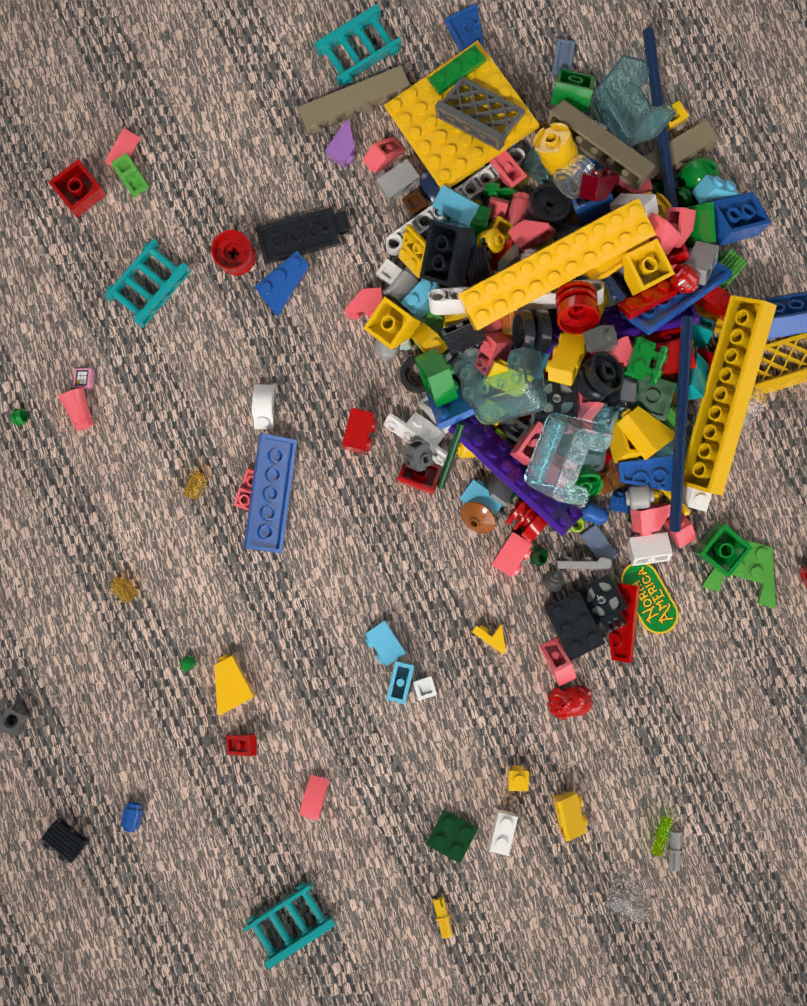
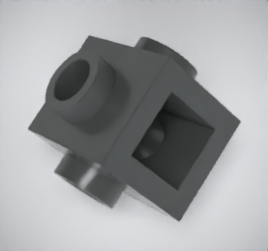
[403,439,433,471]

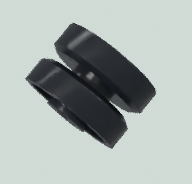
[525,183,572,232]
[512,309,552,354]
[574,352,624,402]

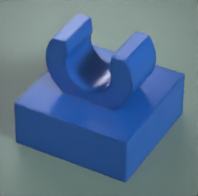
[609,491,631,514]

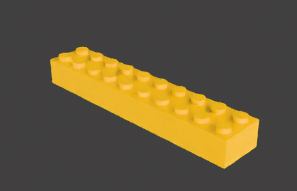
[457,198,656,331]
[683,295,777,496]

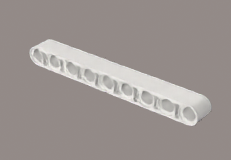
[386,148,525,256]
[428,279,604,315]

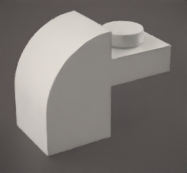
[252,385,274,429]

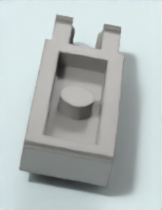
[557,557,612,569]

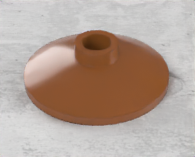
[460,501,496,534]

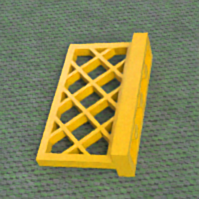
[751,333,807,398]

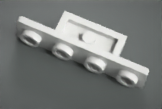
[383,412,448,467]

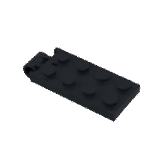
[255,208,352,265]

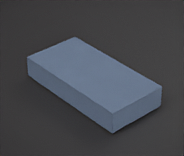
[551,38,576,77]
[580,525,618,561]

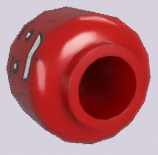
[670,264,700,294]

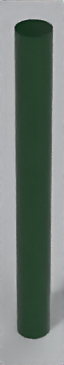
[437,421,466,489]

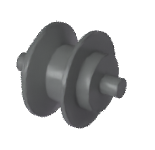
[543,570,564,591]

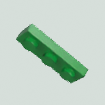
[428,45,486,96]

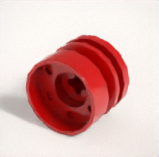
[211,230,256,276]
[555,280,600,335]
[505,499,548,543]

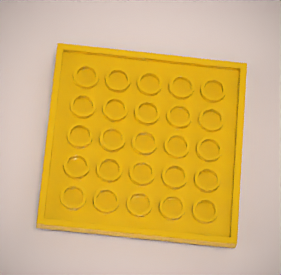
[384,41,540,189]

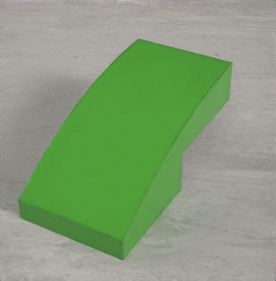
[111,153,149,198]

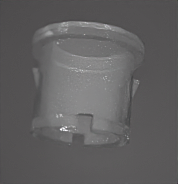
[553,154,595,199]

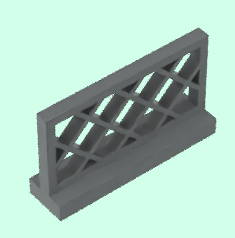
[435,77,525,151]

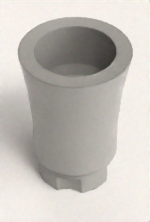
[382,266,421,308]

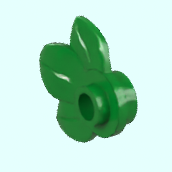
[481,183,518,200]

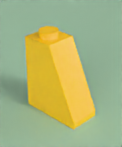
[617,406,675,460]
[214,654,256,716]

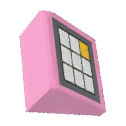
[73,368,95,389]

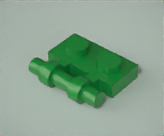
[624,336,668,385]

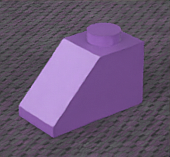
[325,120,356,168]

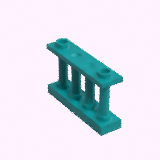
[314,4,401,87]
[104,239,191,329]
[243,881,336,970]

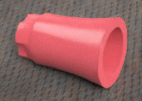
[505,192,530,225]
[58,388,94,431]

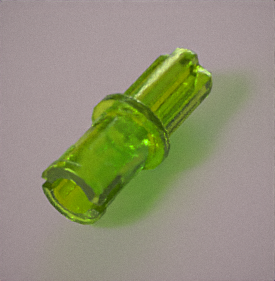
[651,816,674,857]

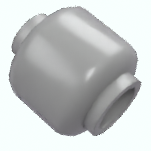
[374,339,400,361]
[626,484,654,510]

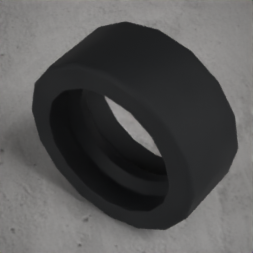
[400,356,426,394]

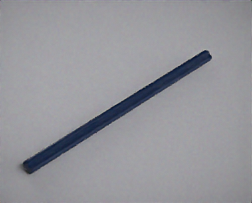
[642,27,678,208]
[669,316,693,532]

